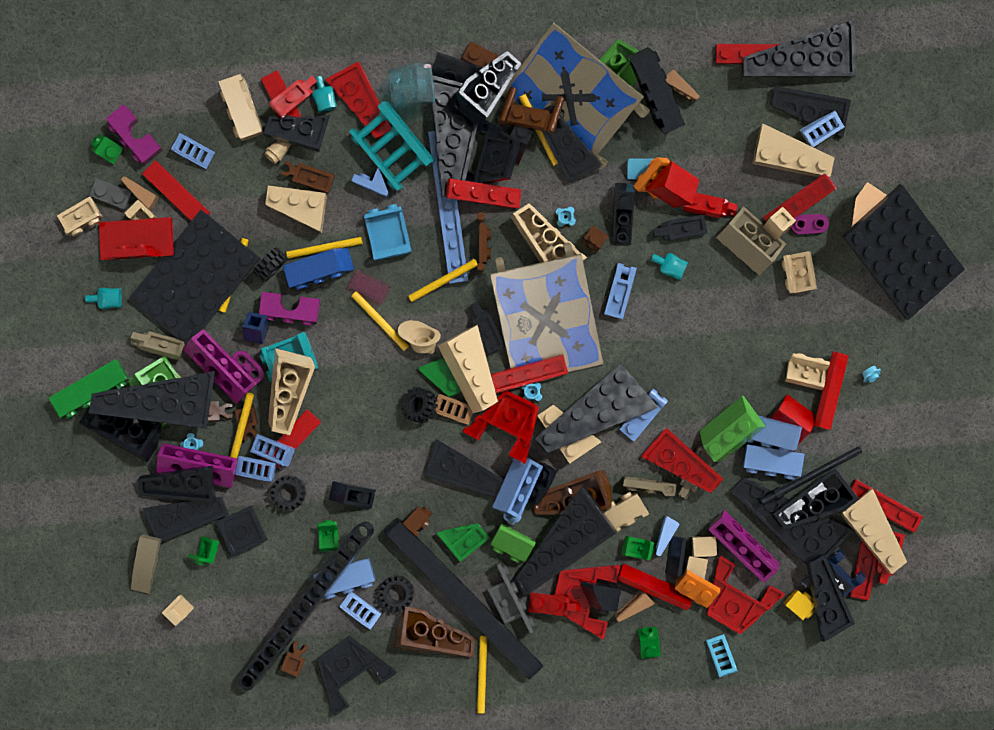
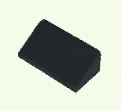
[665,536,686,577]

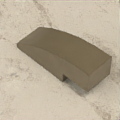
[131,535,161,594]

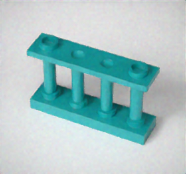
[349,101,436,191]

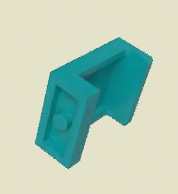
[260,332,319,382]

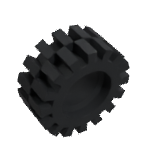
[253,247,288,282]
[401,387,438,423]
[270,475,306,510]
[379,575,414,611]

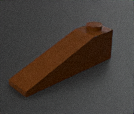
[532,470,612,515]
[394,606,475,658]

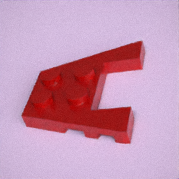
[462,390,539,464]
[707,555,785,634]
[554,565,620,639]

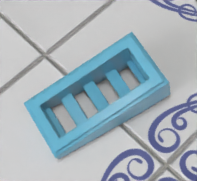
[706,634,738,678]

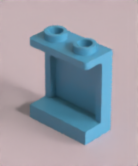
[364,204,412,261]

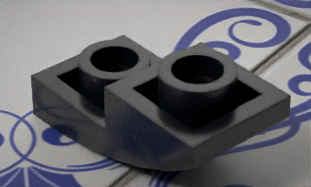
[528,462,557,506]

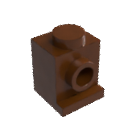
[581,226,608,253]
[403,506,433,536]

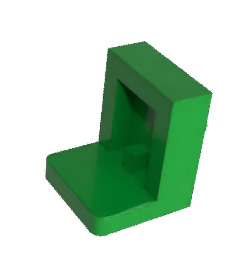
[90,134,124,164]
[317,520,339,552]
[188,536,219,565]
[621,536,654,561]
[638,627,661,659]

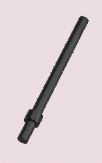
[759,446,862,506]

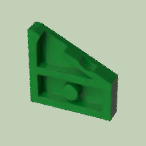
[418,358,462,397]
[437,523,490,562]

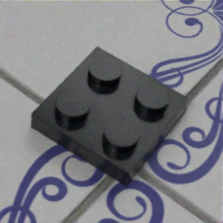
[216,505,268,557]

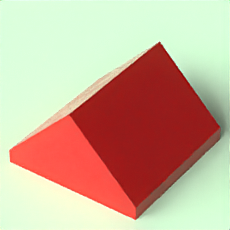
[646,161,699,208]
[770,394,817,445]

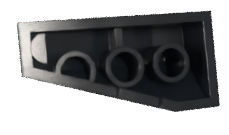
[457,51,521,125]
[774,468,859,529]

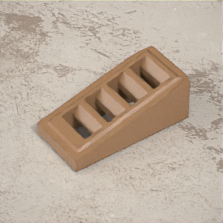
[666,70,699,102]
[121,176,159,210]
[434,394,473,425]
[614,590,655,622]

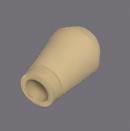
[264,140,291,164]

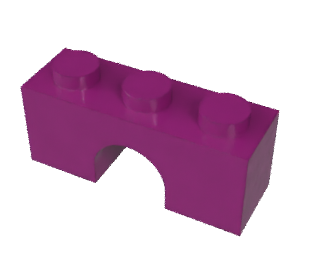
[106,104,163,165]
[259,292,321,326]

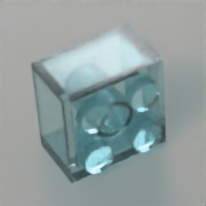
[388,63,435,109]

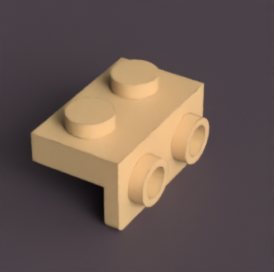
[57,197,103,237]
[782,251,817,293]
[785,353,830,390]

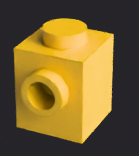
[783,589,815,620]

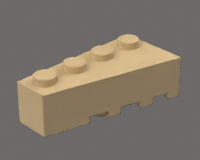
[752,124,834,177]
[511,203,587,263]
[438,325,498,413]
[268,348,315,435]
[840,489,907,574]
[603,491,649,532]

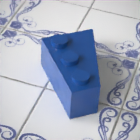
[283,248,354,290]

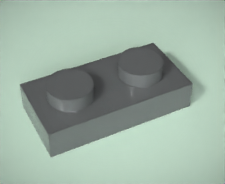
[89,178,132,210]

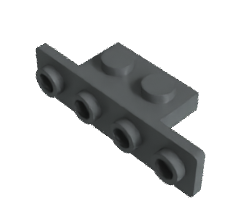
[488,562,536,634]

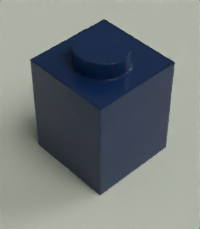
[243,312,269,344]

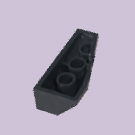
[79,407,162,463]

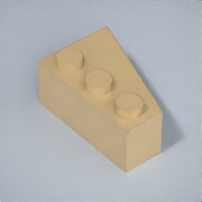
[218,74,264,141]
[265,186,327,233]

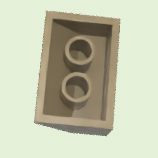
[716,206,786,276]

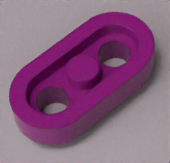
[791,214,829,235]
[232,351,265,384]

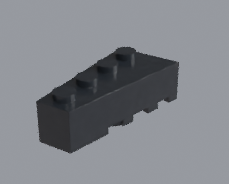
[628,47,685,134]

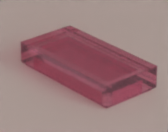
[348,270,391,304]

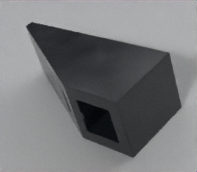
[612,183,635,245]

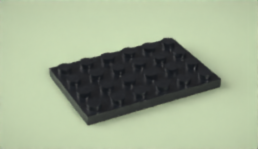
[842,184,965,320]
[129,210,261,345]

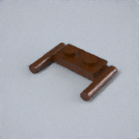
[499,87,564,134]
[477,212,491,273]

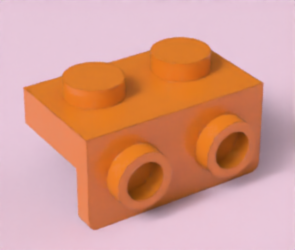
[633,157,670,199]
[675,569,720,608]

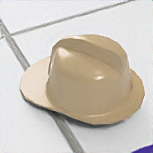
[398,320,441,354]

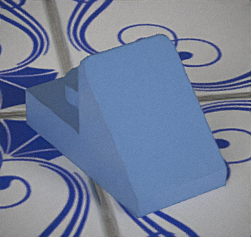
[351,168,389,198]

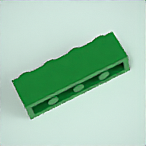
[49,359,130,419]

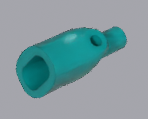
[312,76,337,113]
[651,253,688,280]
[85,288,122,309]

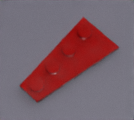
[325,61,392,139]
[641,428,724,493]

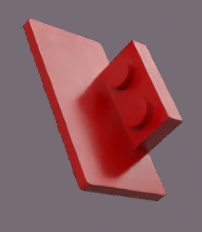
[99,217,174,260]

